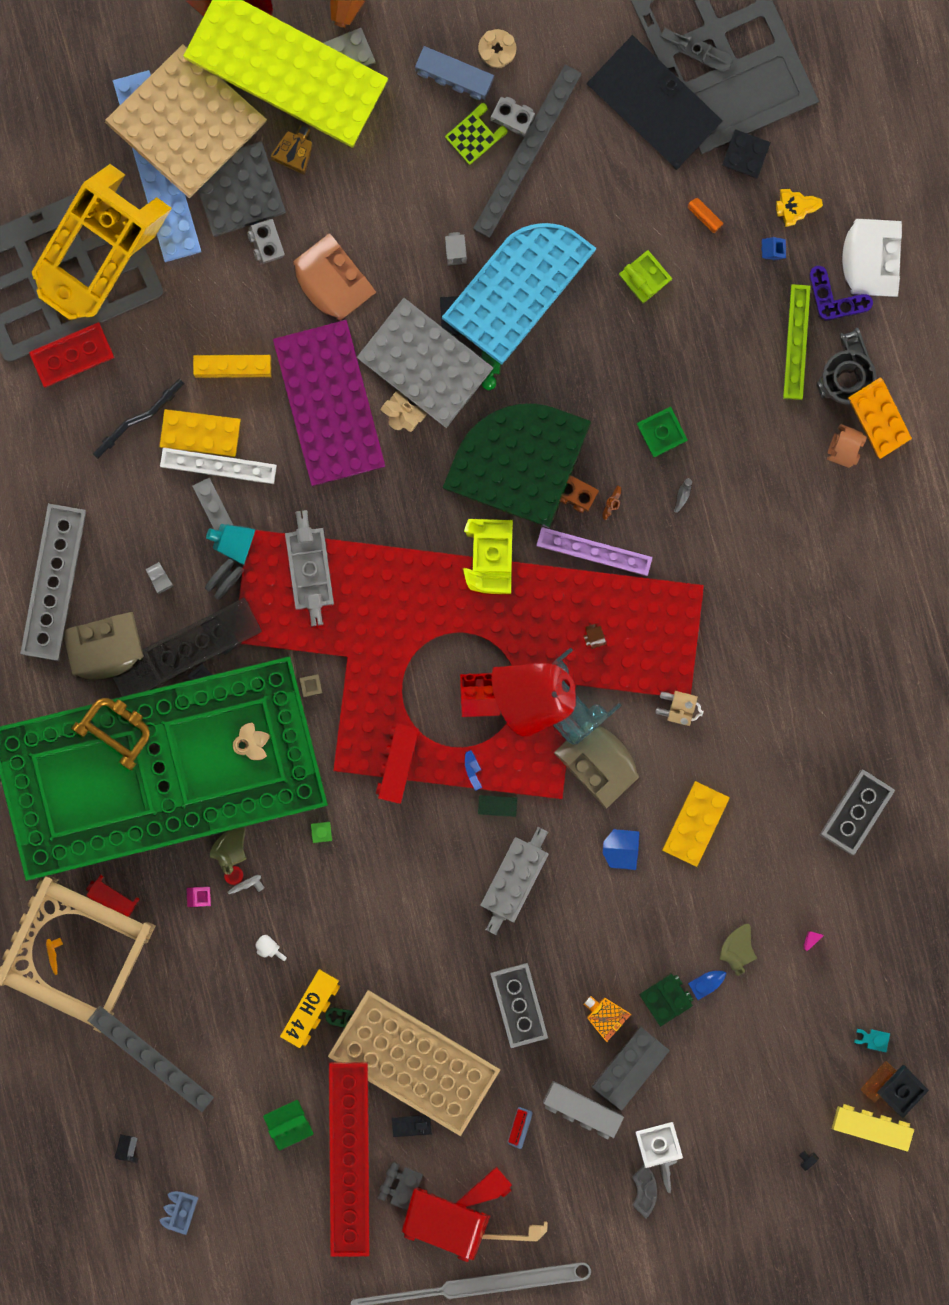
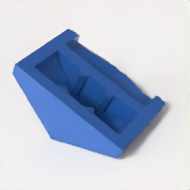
[603,829,639,870]

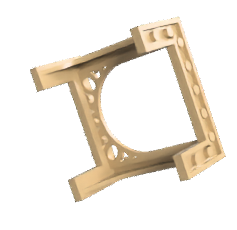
[0,876,156,1033]

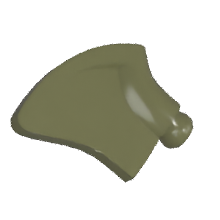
[210,827,247,874]
[719,924,757,976]

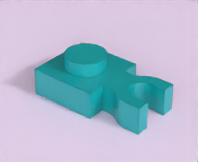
[854,1029,890,1052]

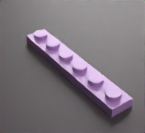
[537,527,652,576]

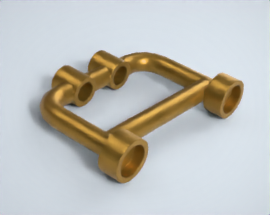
[71,698,150,771]

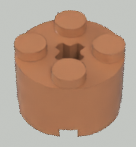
[827,424,867,468]

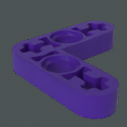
[809,266,873,321]

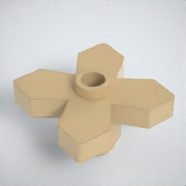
[380,391,428,432]

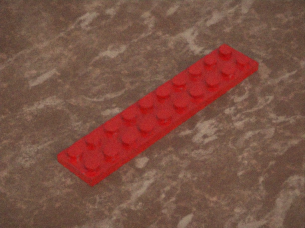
[329,1062,370,1257]

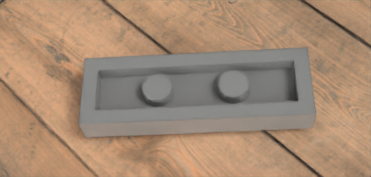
[193,478,233,530]

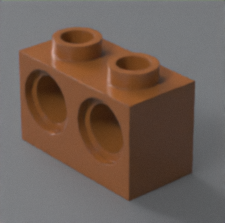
[560,475,599,513]

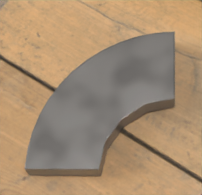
[632,1165,657,1219]

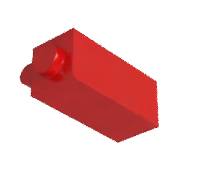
[86,875,140,917]

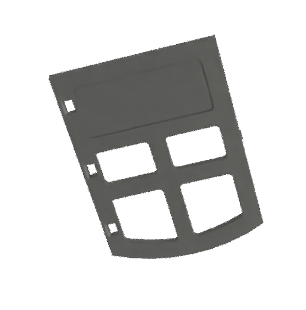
[631,0,819,154]

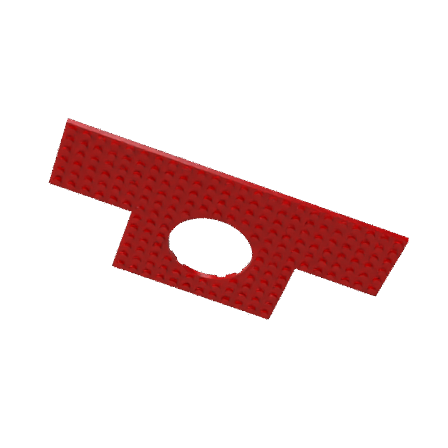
[233,530,704,799]

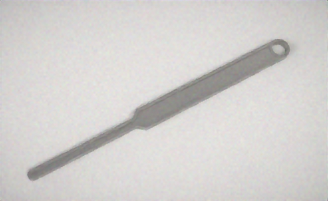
[351,1262,591,1305]

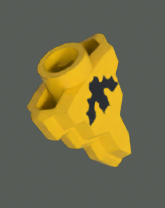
[776,189,823,227]

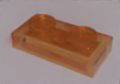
[860,1061,897,1103]

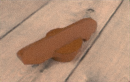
[603,485,621,520]

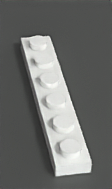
[160,448,277,484]

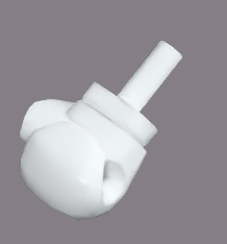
[256,935,287,961]

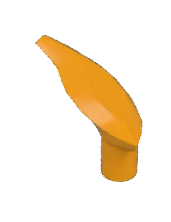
[46,938,63,975]

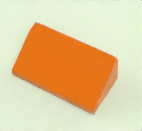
[688,198,723,233]

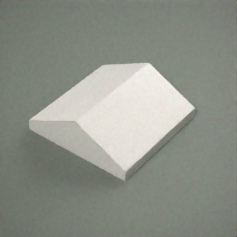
[636,1122,683,1168]

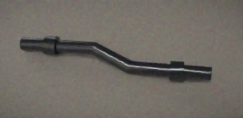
[93,379,185,459]

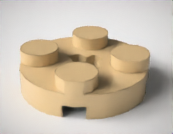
[478,29,516,68]

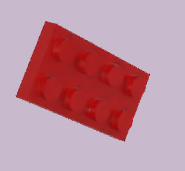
[29,322,115,388]

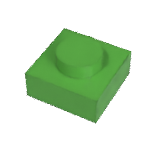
[311,822,332,843]

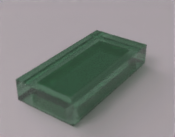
[478,795,517,817]

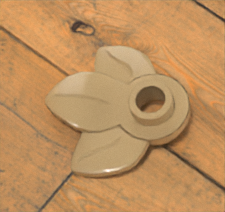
[233,723,269,760]

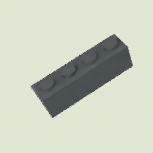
[592,1026,670,1111]

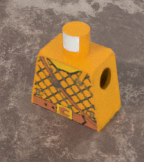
[583,996,631,1042]

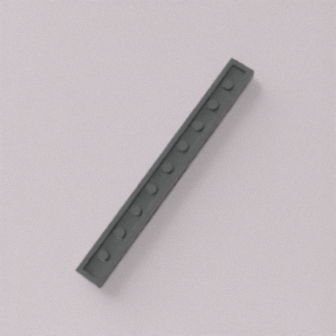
[473,64,582,239]

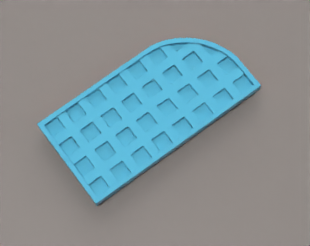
[442,223,596,365]

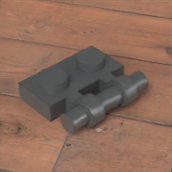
[378,1162,423,1210]

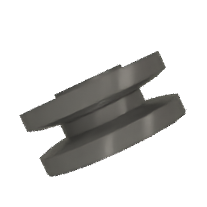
[205,558,244,600]

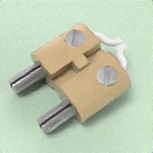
[656,691,704,726]

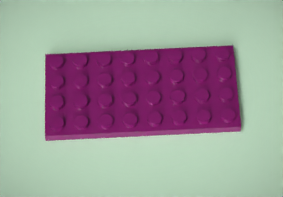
[273,320,386,486]

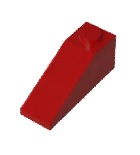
[456,1166,512,1207]

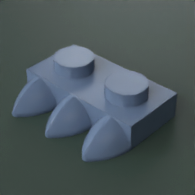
[159,1191,199,1235]

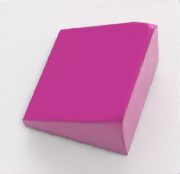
[187,887,211,907]
[803,931,824,951]

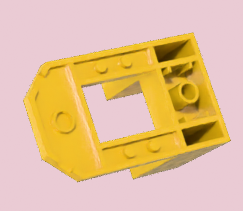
[32,164,172,320]

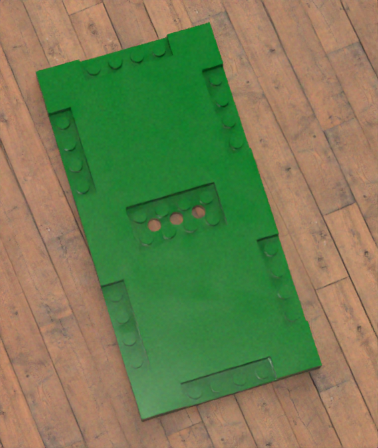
[0,656,328,881]

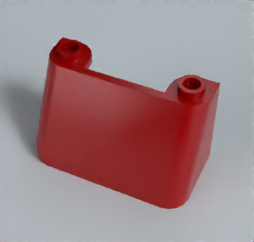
[401,1188,491,1262]

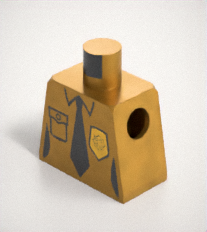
[271,125,313,175]

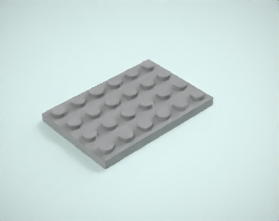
[357,298,493,428]

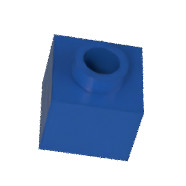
[761,237,786,260]

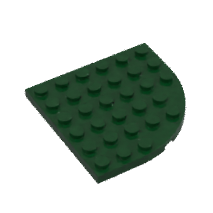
[443,404,591,528]

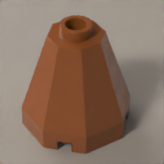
[330,0,366,28]

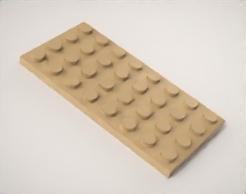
[328,990,500,1136]

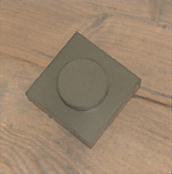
[300,674,322,697]

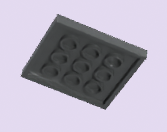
[198,141,286,237]

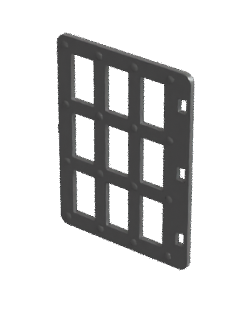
[0,188,163,362]

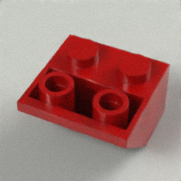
[460,673,500,717]

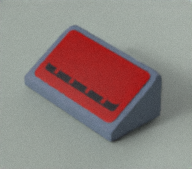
[508,1107,533,1149]

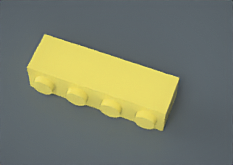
[831,1104,914,1151]

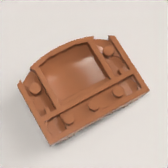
[293,233,376,321]

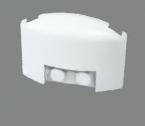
[842,219,902,297]

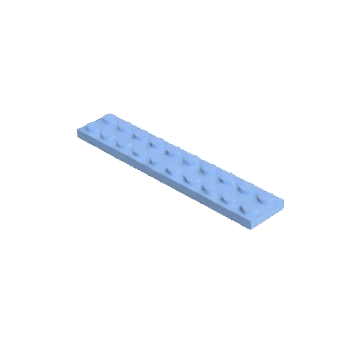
[113,70,202,262]

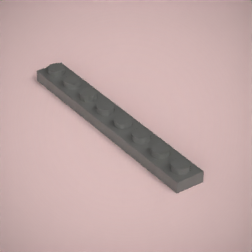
[87,1005,214,1112]

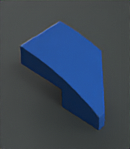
[465,750,482,791]

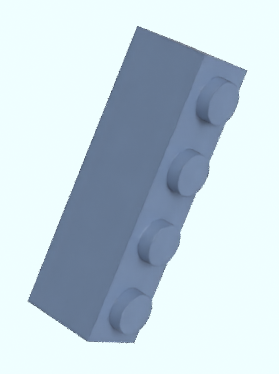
[415,46,494,100]

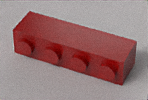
[376,723,419,804]

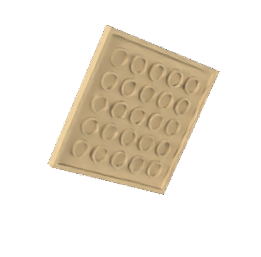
[105,44,267,199]

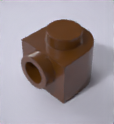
[584,624,606,649]

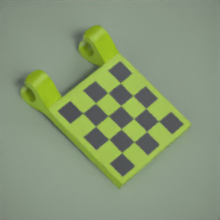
[445,103,508,165]

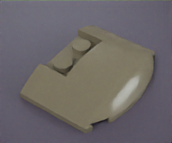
[64,612,144,679]
[554,721,639,809]

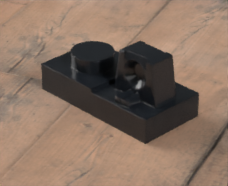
[392,1115,432,1137]

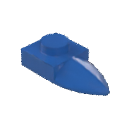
[688,971,726,1000]

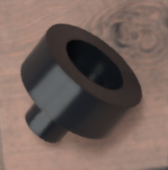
[799,1150,819,1171]

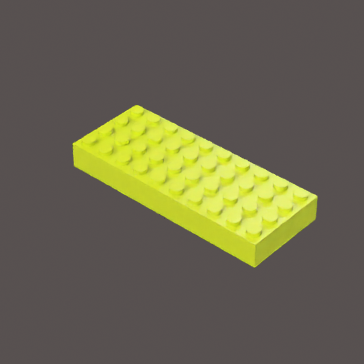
[183,0,388,148]

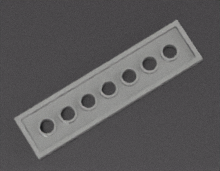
[20,503,86,661]

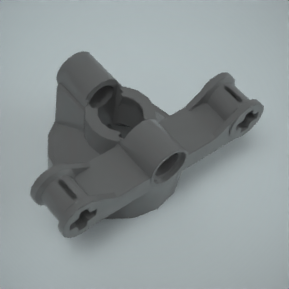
[817,328,877,405]

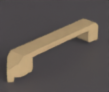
[482,1221,548,1241]

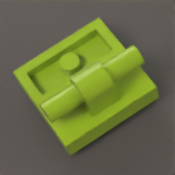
[619,250,672,304]

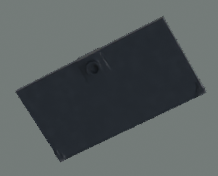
[586,35,723,170]

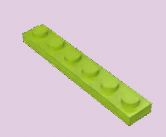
[783,284,811,400]

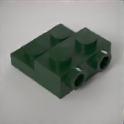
[639,973,693,1027]

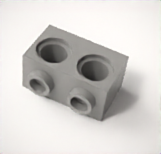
[491,97,535,137]
[247,219,285,265]
[445,232,467,266]

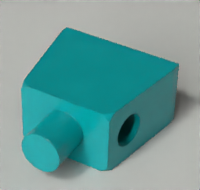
[206,524,255,564]

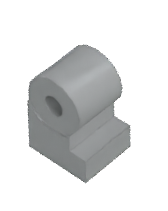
[146,562,173,594]

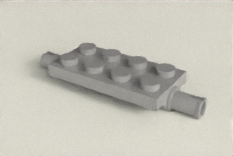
[285,510,334,626]
[480,827,549,935]

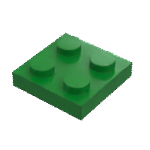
[636,406,688,458]

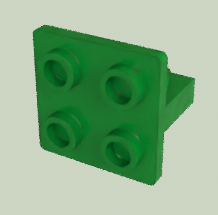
[263,1100,314,1150]

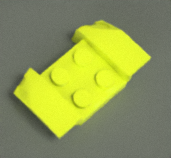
[463,519,513,594]

